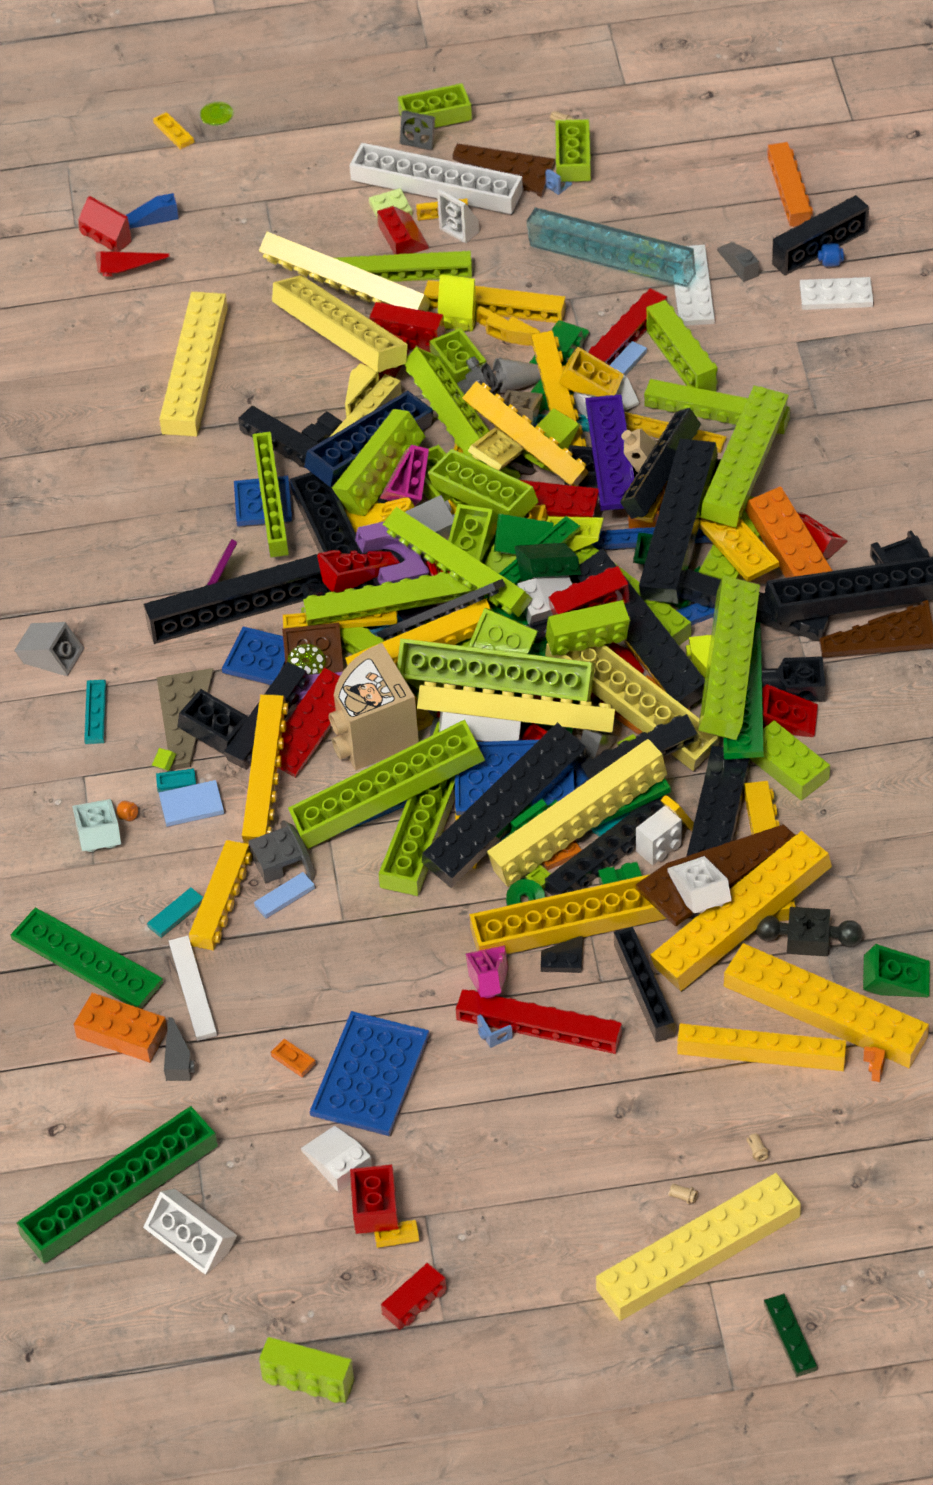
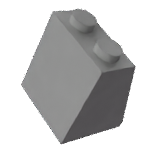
[405,495,455,561]
[14,622,84,676]

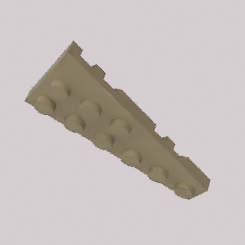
[157,668,214,770]

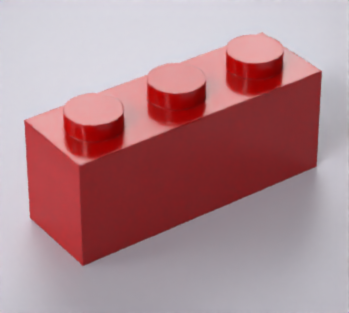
[381,1262,447,1330]

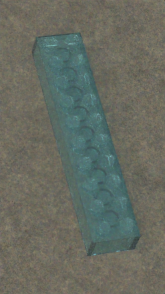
[526,207,696,288]

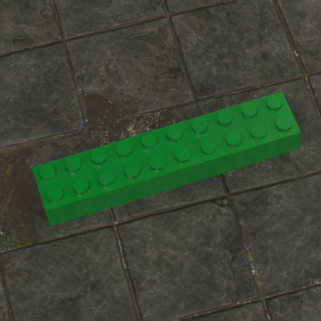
[17,1106,218,1264]

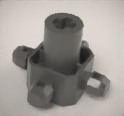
[457,356,499,396]

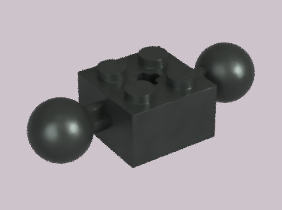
[755,907,863,957]

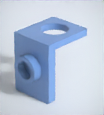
[546,169,572,195]
[477,1015,512,1048]

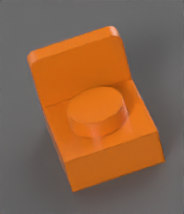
[863,1047,885,1082]

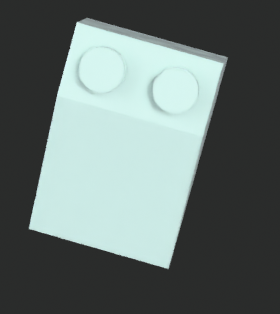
[72,799,121,852]

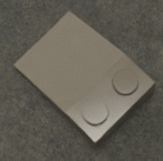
[503,390,543,427]

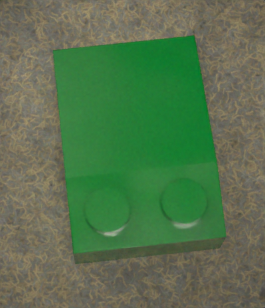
[863,944,930,998]

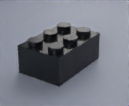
[177,689,248,755]

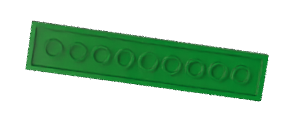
[723,622,764,759]

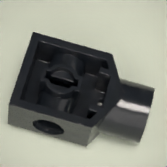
[761,656,826,701]

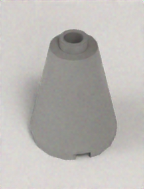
[492,358,541,394]

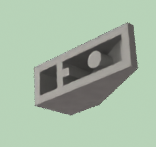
[717,242,759,282]
[580,729,618,759]
[164,1018,195,1081]

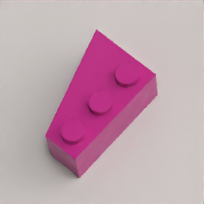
[380,445,429,507]
[465,945,508,998]

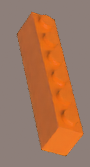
[767,142,813,227]

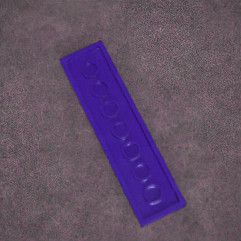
[585,394,634,511]

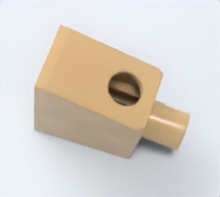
[621,429,656,472]

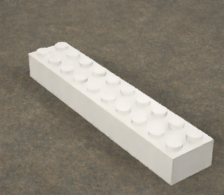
[350,143,523,214]

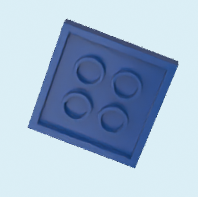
[234,476,292,526]
[222,626,285,685]

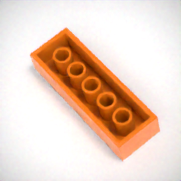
[745,486,832,578]

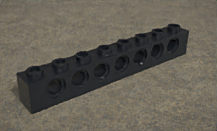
[545,794,677,896]

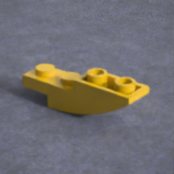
[476,306,540,346]

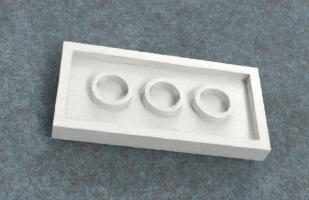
[800,277,873,310]

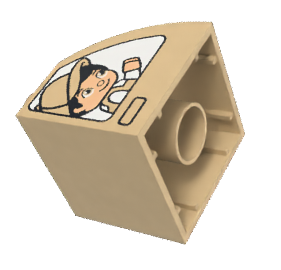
[329,643,419,771]

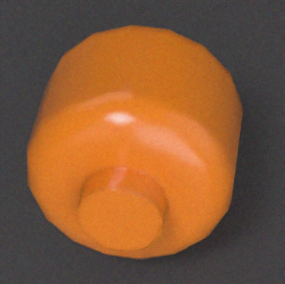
[116,801,138,821]

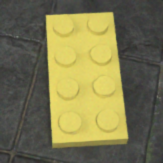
[468,427,524,471]

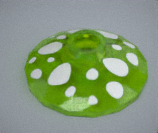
[287,644,325,675]

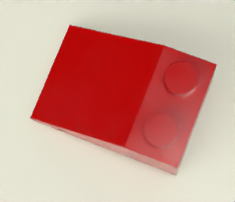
[762,684,818,737]

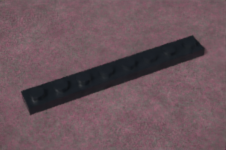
[376,579,506,640]

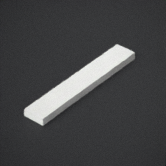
[169,936,217,1041]

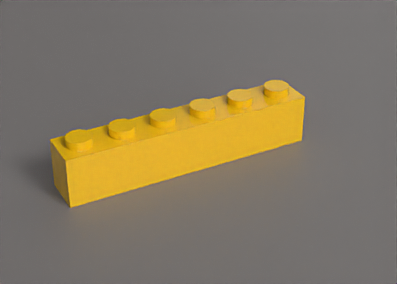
[189,840,252,951]

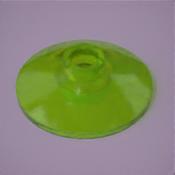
[200,102,233,126]

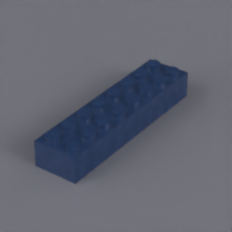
[304,390,434,487]

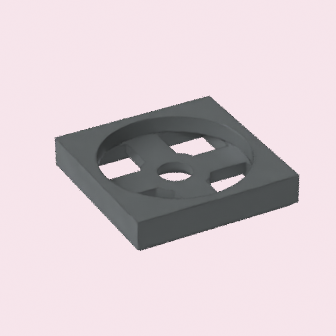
[400,110,435,150]

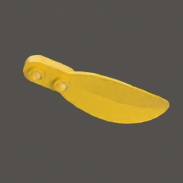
[344,497,414,534]

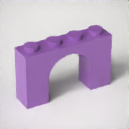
[355,521,429,585]

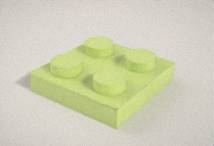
[369,188,413,217]

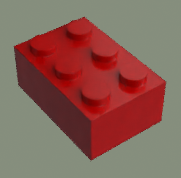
[350,1164,398,1234]

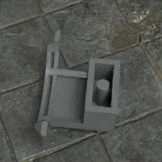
[248,820,315,884]

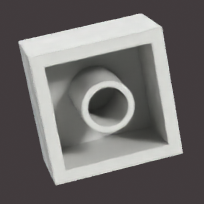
[636,806,682,865]

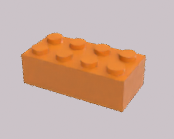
[73,992,168,1063]

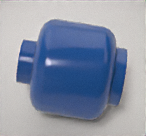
[818,244,844,267]

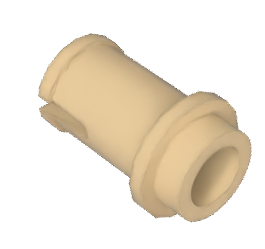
[747,1133,768,1162]
[669,1183,698,1204]

